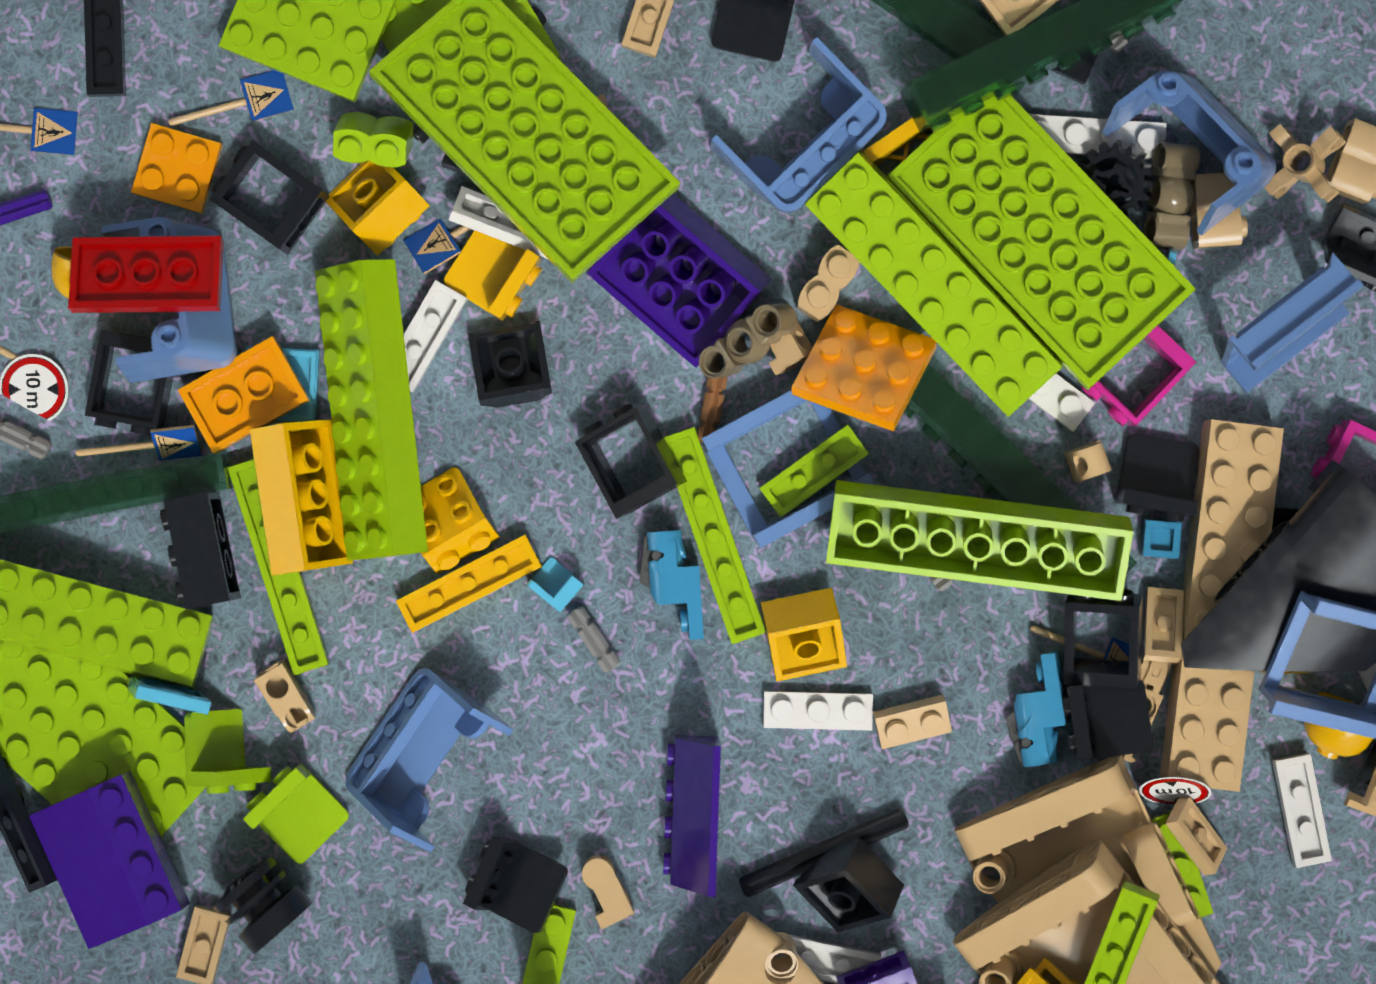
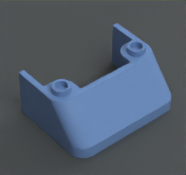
[710,37,887,213]
[1102,71,1276,236]
[101,217,237,383]
[346,668,513,852]

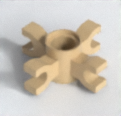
[1264,124,1347,202]

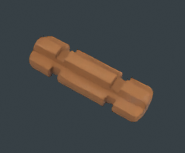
[697,377,728,442]

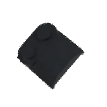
[468,321,552,408]

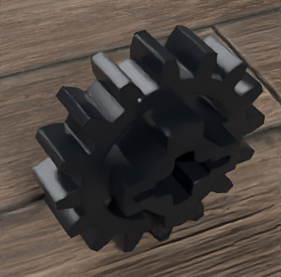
[1078,140,1156,218]

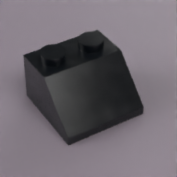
[793,837,904,932]

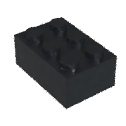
[160,491,241,610]

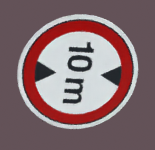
[0,354,68,421]
[1139,777,1211,805]

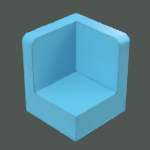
[527,557,584,612]

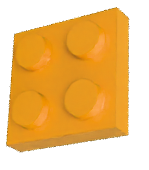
[131,123,223,214]

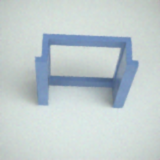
[1221,252,1363,394]
[701,390,876,548]
[1259,591,1376,739]

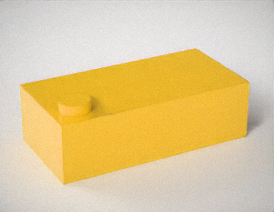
[250,419,353,576]

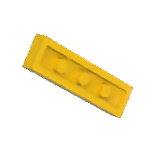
[396,534,542,633]

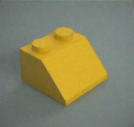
[326,160,430,256]
[761,588,847,682]

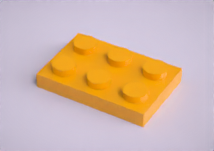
[178,336,310,454]

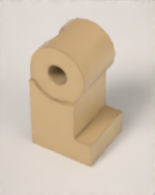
[769,303,813,376]
[1064,440,1112,482]
[254,658,317,733]
[582,855,635,930]

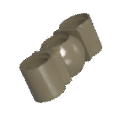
[1143,141,1200,250]
[699,303,797,379]

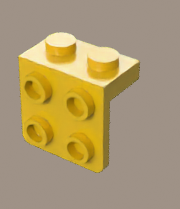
[444,230,543,322]
[421,468,500,574]

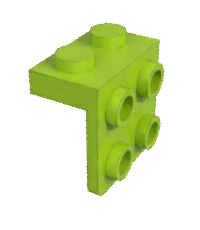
[184,709,271,794]
[243,763,349,864]

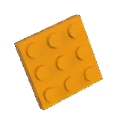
[792,304,937,432]

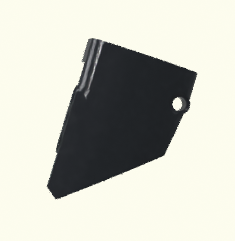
[1180,460,1376,672]

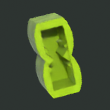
[333,112,414,167]

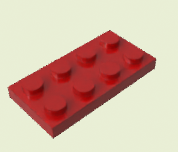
[68,236,224,313]

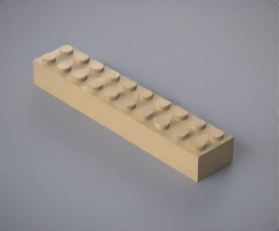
[1160,419,1284,792]

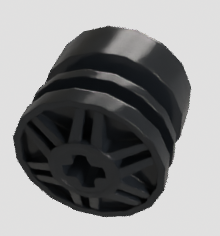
[213,856,313,954]

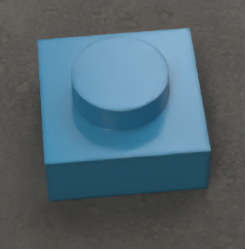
[1140,520,1182,559]

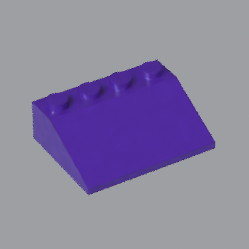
[587,194,772,368]
[663,735,721,897]
[29,770,190,949]

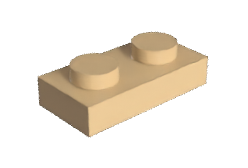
[621,0,675,59]
[1143,587,1184,663]
[873,694,952,749]
[1165,796,1228,876]
[176,905,232,984]

